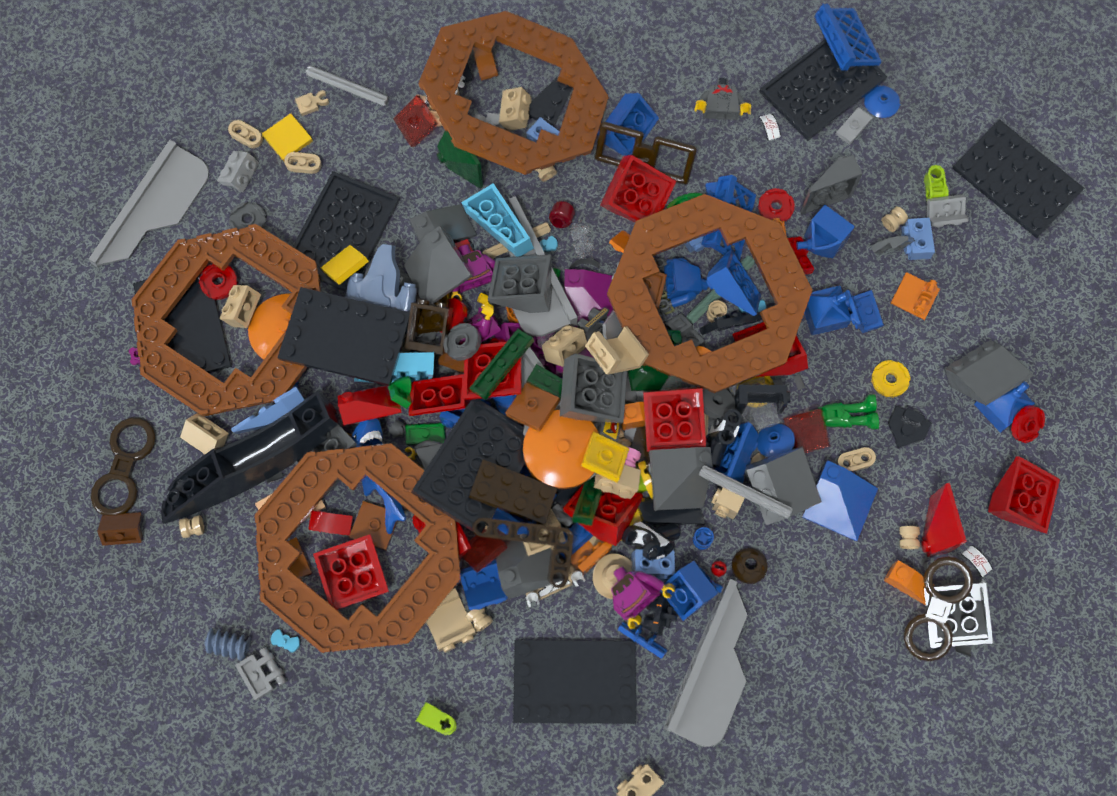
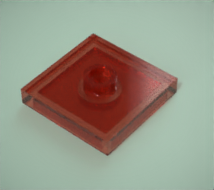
[393,95,438,147]
[784,409,830,453]
[462,529,508,573]

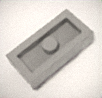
[836,107,873,145]

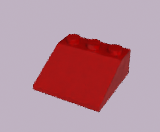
[600,155,676,223]

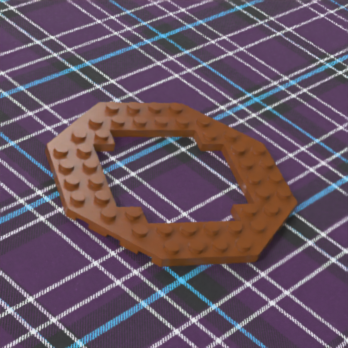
[418,11,609,175]
[607,194,812,393]
[131,224,321,417]
[255,443,461,653]

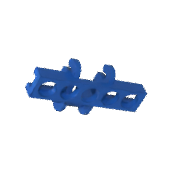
[618,621,667,659]

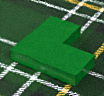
[406,423,445,445]

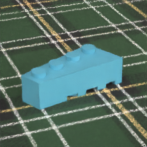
[461,183,534,257]
[354,352,434,383]

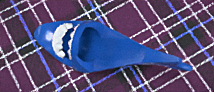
[351,418,406,534]

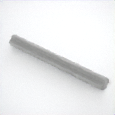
[306,65,388,106]
[699,466,793,518]

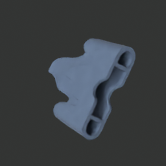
[345,244,417,334]

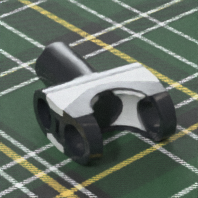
[707,409,742,468]
[622,521,680,560]

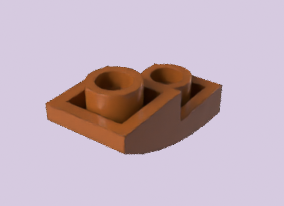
[473,47,498,81]

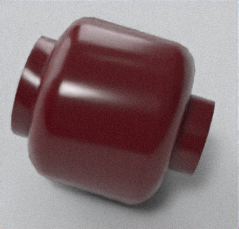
[549,201,575,228]

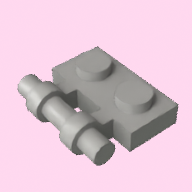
[235,647,286,701]

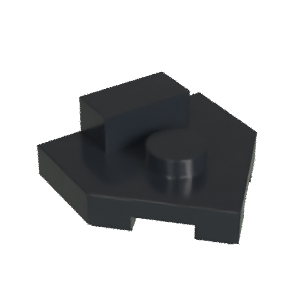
[888,406,932,448]

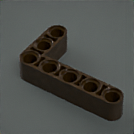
[472,518,573,588]

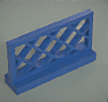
[814,4,882,70]
[701,175,756,260]

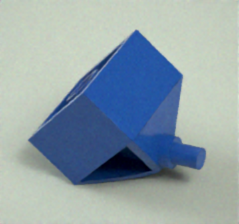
[796,205,855,258]
[804,286,851,336]
[974,382,1035,433]
[660,561,723,621]

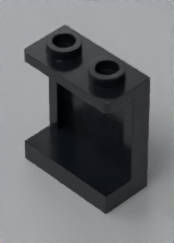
[734,385,790,414]

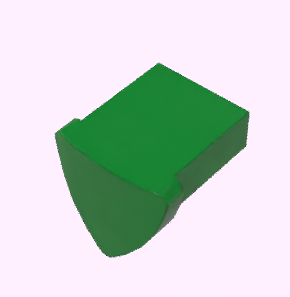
[388,376,411,409]

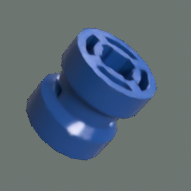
[693,527,714,550]

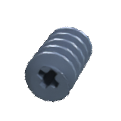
[205,627,251,661]

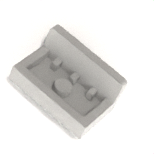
[217,151,259,192]
[927,194,968,227]

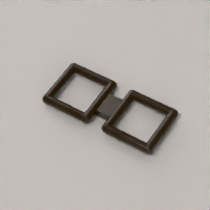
[594,122,697,185]

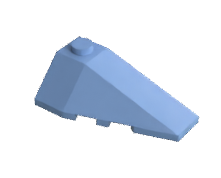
[231,387,305,434]

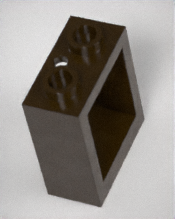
[405,299,453,355]

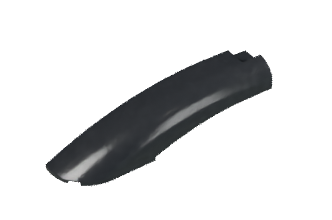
[161,390,339,524]

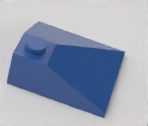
[706,249,761,316]
[802,460,878,541]

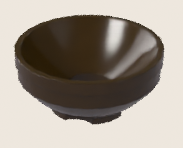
[731,548,768,584]

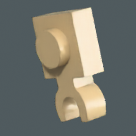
[295,91,329,116]

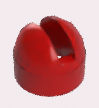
[711,561,727,577]

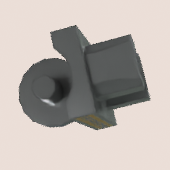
[577,307,609,342]

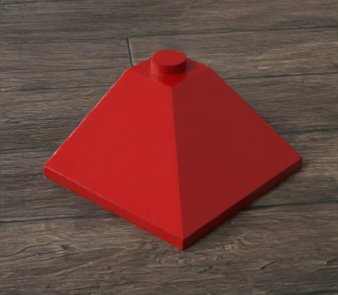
[732,322,808,377]
[463,342,522,400]
[338,385,402,425]
[643,387,706,452]
[988,456,1060,533]
[921,483,967,557]
[563,484,643,546]
[313,534,389,610]

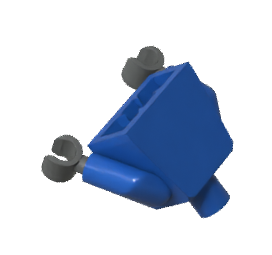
[655,258,708,313]

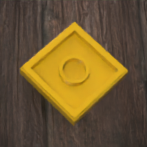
[262,113,313,162]
[321,245,369,284]
[581,432,629,483]

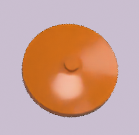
[248,294,291,360]
[523,410,599,489]

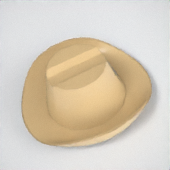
[593,554,631,599]

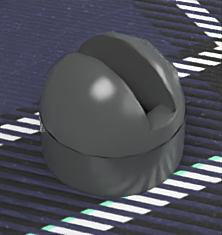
[389,420,406,437]

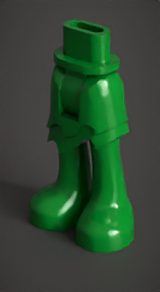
[809,394,879,430]

